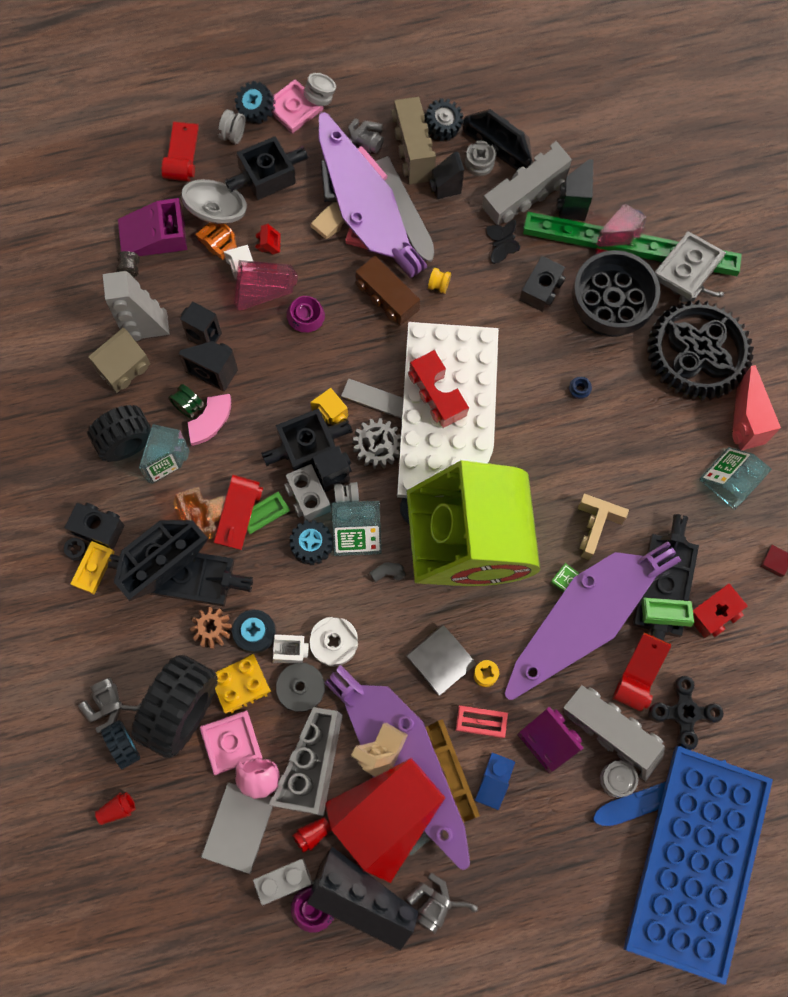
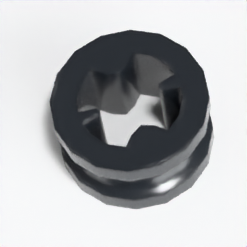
[64,538,88,561]

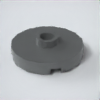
[276,663,325,712]

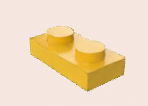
[71,541,115,595]

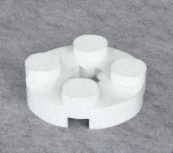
[310,617,358,667]

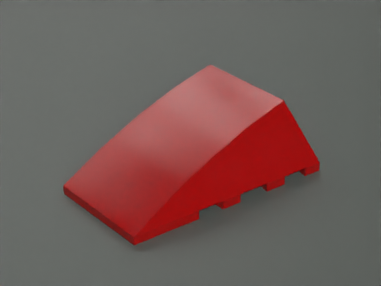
[325,758,445,883]

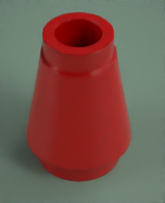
[95,792,136,825]
[292,817,331,853]

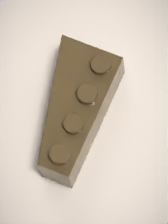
[391,97,436,185]

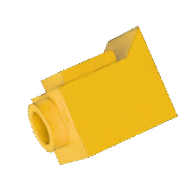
[310,388,348,425]

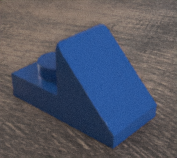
[475,753,516,810]

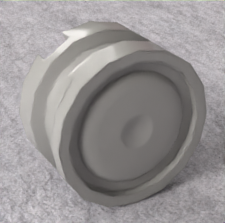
[303,73,336,106]
[218,110,245,144]
[465,141,496,176]
[600,761,638,798]

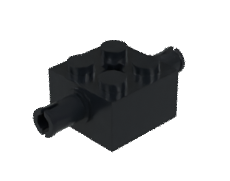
[225,136,308,200]
[261,408,352,471]

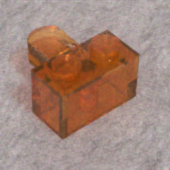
[173,487,226,539]

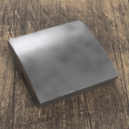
[405,625,476,696]

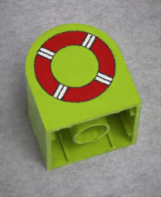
[406,460,540,586]

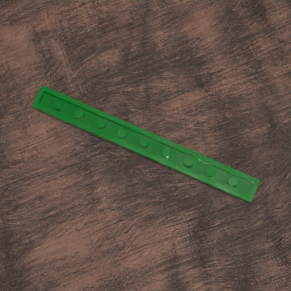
[523,212,742,276]

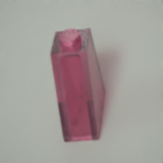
[234,260,298,310]

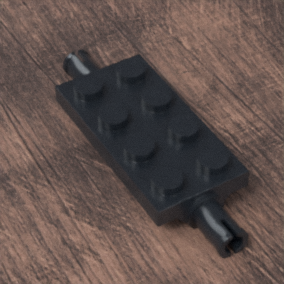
[633,514,699,641]
[108,553,253,607]

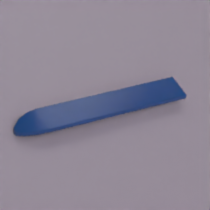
[593,760,727,826]

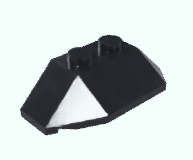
[462,109,533,170]
[114,520,208,601]

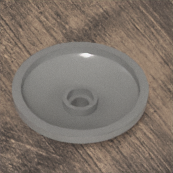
[181,180,247,224]

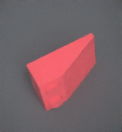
[732,365,781,451]

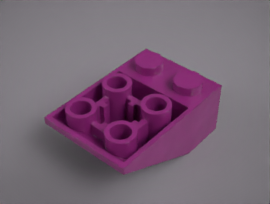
[118,198,188,259]
[517,707,583,774]

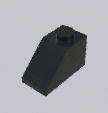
[429,152,464,200]

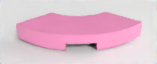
[188,394,231,446]

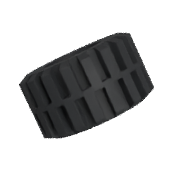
[87,405,154,462]

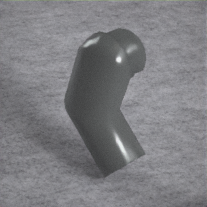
[369,562,406,582]

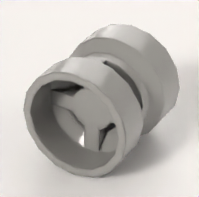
[334,482,360,507]

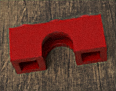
[408,350,469,428]

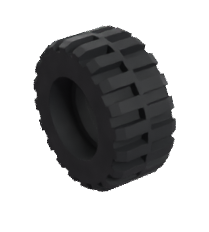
[131,655,218,758]

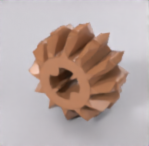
[190,607,232,649]

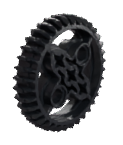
[647,300,754,401]

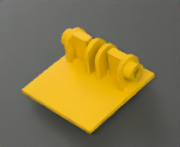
[215,654,271,714]

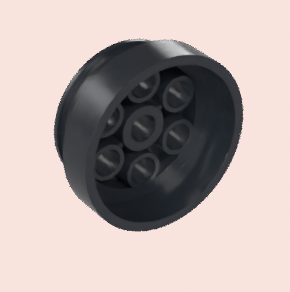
[572,250,660,337]

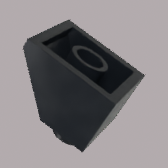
[556,159,593,221]
[178,341,238,392]

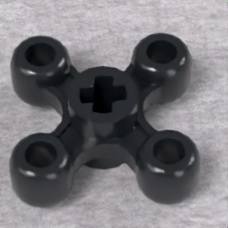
[648,675,724,750]

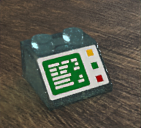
[139,424,189,484]
[699,447,772,510]
[332,501,382,556]

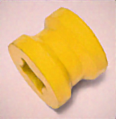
[428,268,451,294]
[473,660,499,687]

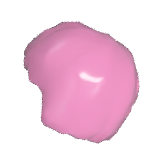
[235,758,280,799]

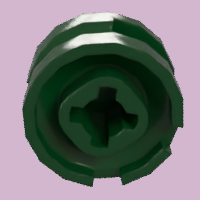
[168,384,205,419]

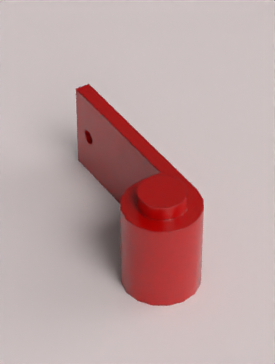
[162,121,199,182]
[214,475,263,550]
[613,633,671,712]

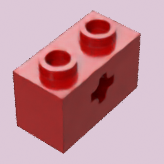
[693,583,748,638]

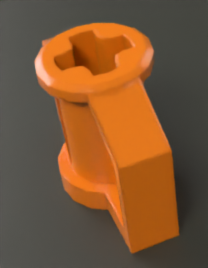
[195,222,237,260]

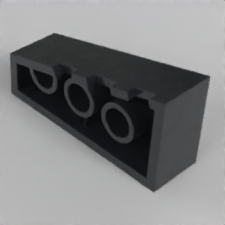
[306,846,418,950]

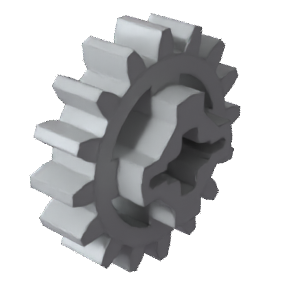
[352,418,401,469]

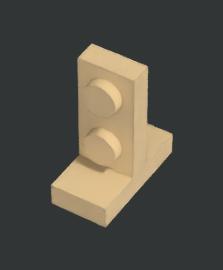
[577,494,629,560]
[351,723,408,777]

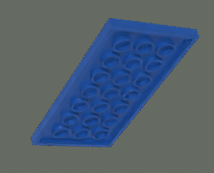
[623,746,773,985]

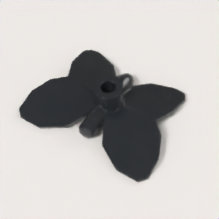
[486,219,520,264]

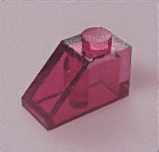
[596,203,646,247]

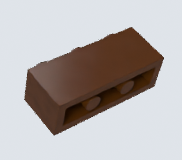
[355,256,420,326]

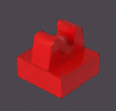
[255,224,281,255]

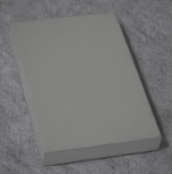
[655,231,726,300]
[202,782,273,874]

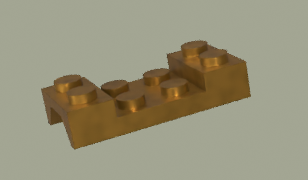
[425,719,480,823]

